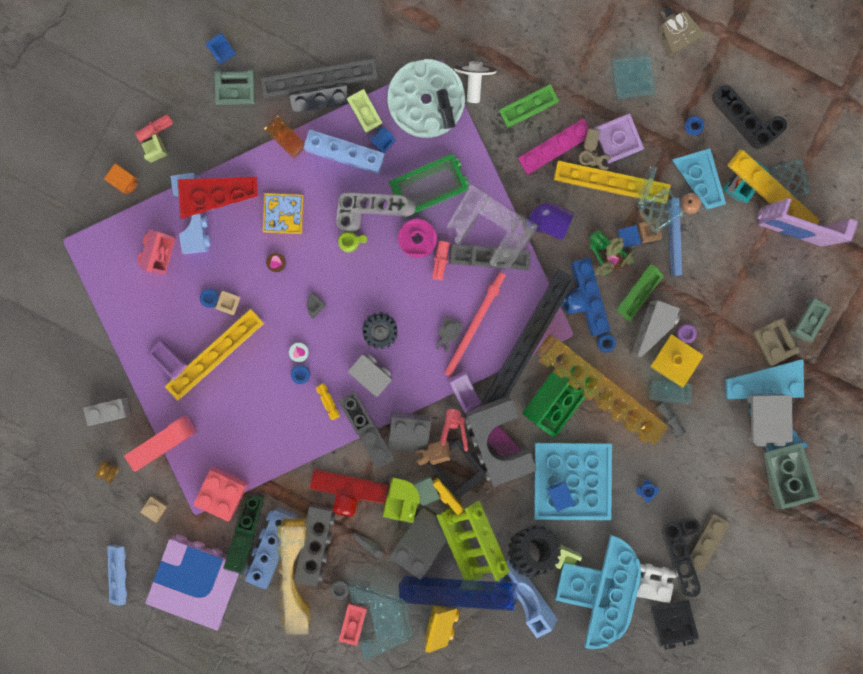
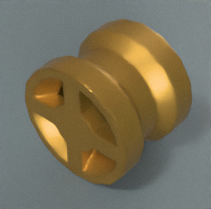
[95,460,119,484]

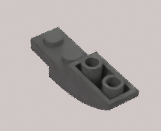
[338,391,395,469]

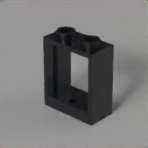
[428,438,487,499]

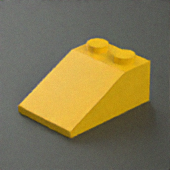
[425,598,460,653]

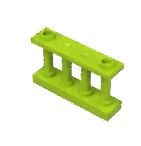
[436,501,510,585]

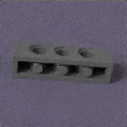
[294,504,336,587]

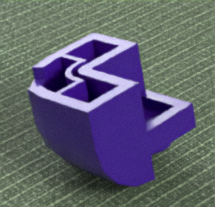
[524,203,574,240]

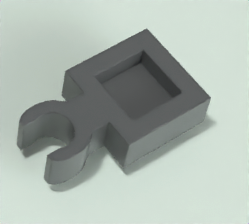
[437,317,463,353]

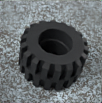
[507,525,561,578]

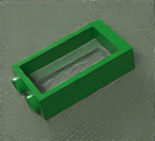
[388,153,470,219]

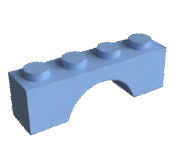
[171,173,211,254]
[492,560,558,638]

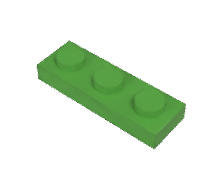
[499,84,559,128]
[616,264,664,322]

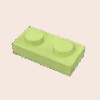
[347,89,383,133]

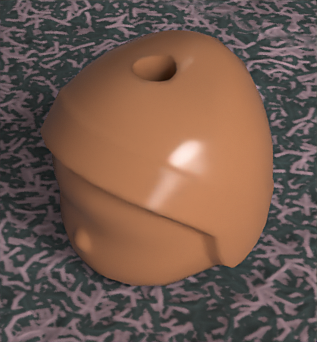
[680,193,701,214]

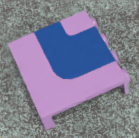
[757,198,858,247]
[145,535,239,631]

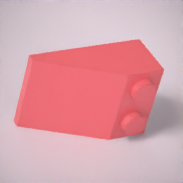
[137,230,176,274]

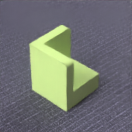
[141,134,168,163]
[555,544,582,569]

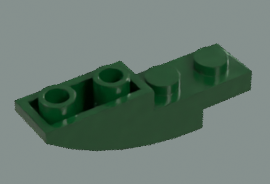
[223,493,265,574]

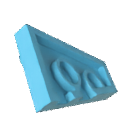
[672,148,726,210]

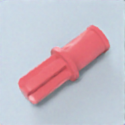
[135,114,173,143]
[432,241,450,280]

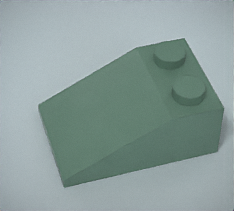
[764,443,819,509]

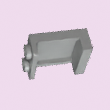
[747,394,793,446]

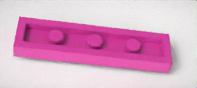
[518,118,589,175]

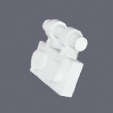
[637,563,676,603]

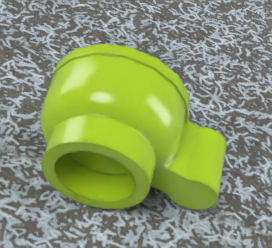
[338,231,368,252]

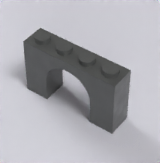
[464,396,537,487]

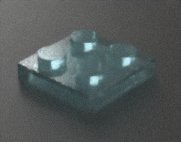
[611,55,656,100]

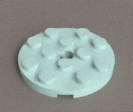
[388,59,465,138]

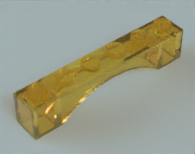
[277,519,310,634]

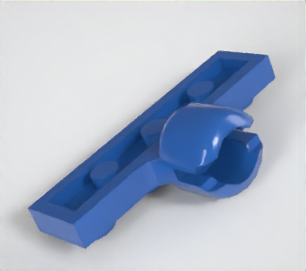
[562,257,611,336]

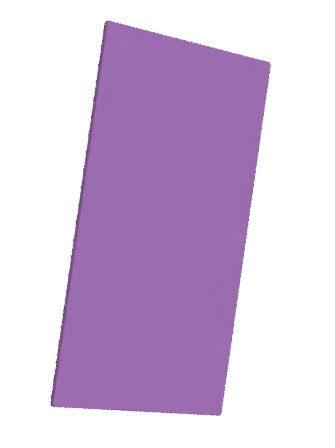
[63,60,573,515]

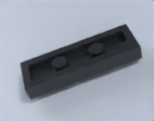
[289,82,349,113]

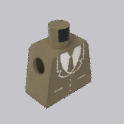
[658,7,705,58]

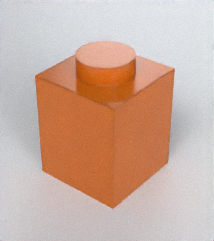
[104,164,139,195]

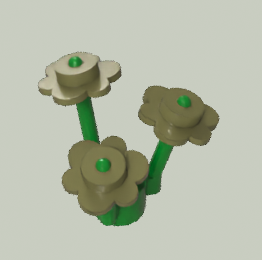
[589,230,636,275]

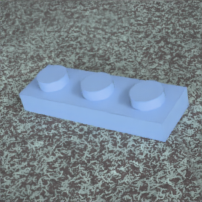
[107,544,127,606]

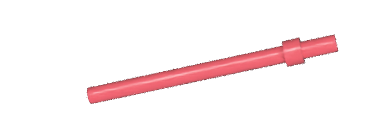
[444,272,506,377]

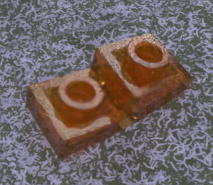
[264,116,305,159]

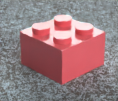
[194,467,249,522]

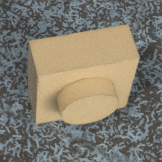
[215,291,240,315]
[140,495,168,523]

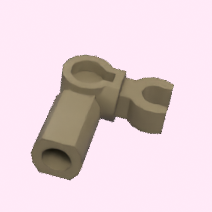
[579,128,612,170]

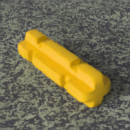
[316,383,340,420]

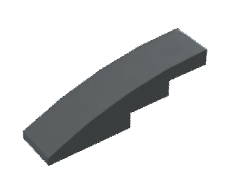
[449,244,531,270]

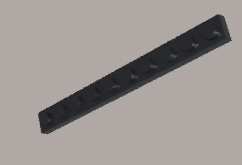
[465,269,576,441]

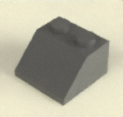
[387,412,431,452]

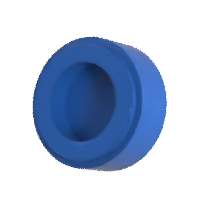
[200,289,219,308]
[291,365,311,384]

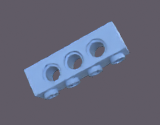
[304,129,385,175]

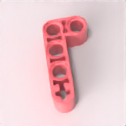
[124,415,197,472]

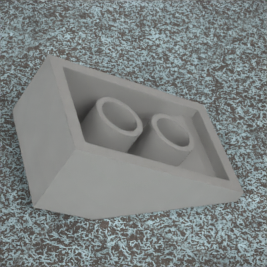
[630,301,680,357]

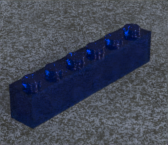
[399,576,518,611]

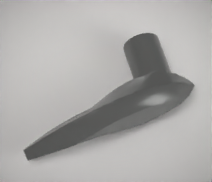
[353,532,384,558]

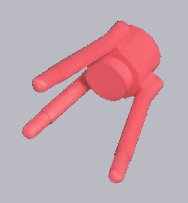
[440,409,468,451]

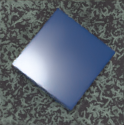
[617,225,641,249]

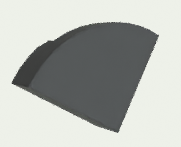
[307,292,327,319]

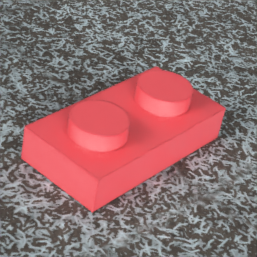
[339,602,367,646]

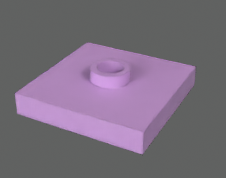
[594,113,644,164]

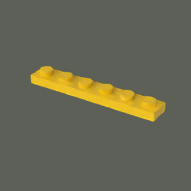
[727,150,820,225]
[553,161,671,204]
[165,309,265,401]

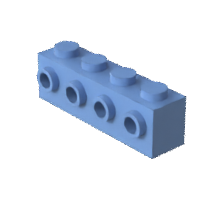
[244,507,298,590]

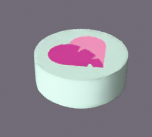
[289,343,309,362]

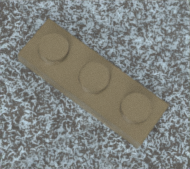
[689,513,731,573]

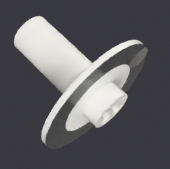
[454,61,497,103]

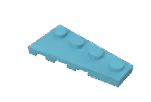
[725,359,804,399]

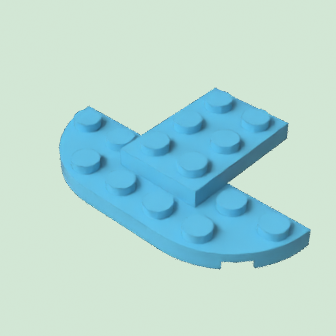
[554,534,641,649]

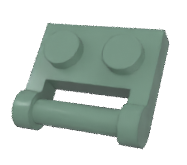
[215,69,255,105]

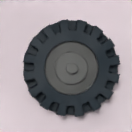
[362,312,398,349]

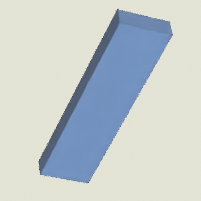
[668,198,682,276]

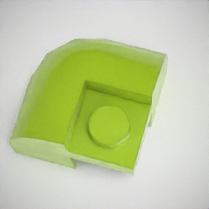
[382,478,420,523]

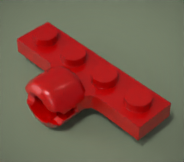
[310,470,389,517]

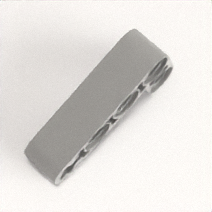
[336,193,416,232]

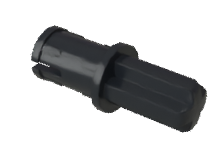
[436,89,456,129]

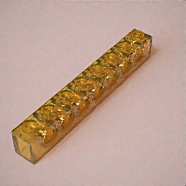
[536,334,668,445]

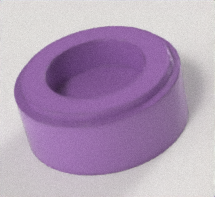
[676,324,697,343]

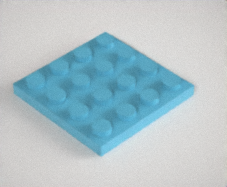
[534,442,612,520]

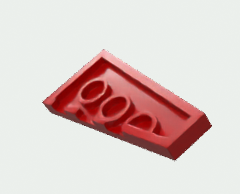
[177,177,258,219]

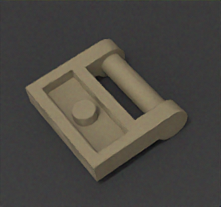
[752,317,801,366]

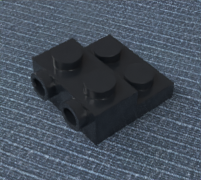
[651,600,699,650]

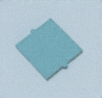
[637,166,657,204]

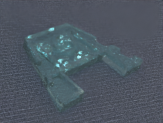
[349,585,412,660]

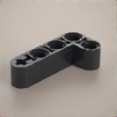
[712,85,787,149]
[661,517,701,598]

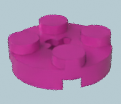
[398,219,437,258]

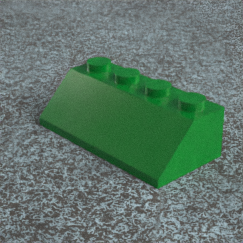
[522,352,600,438]

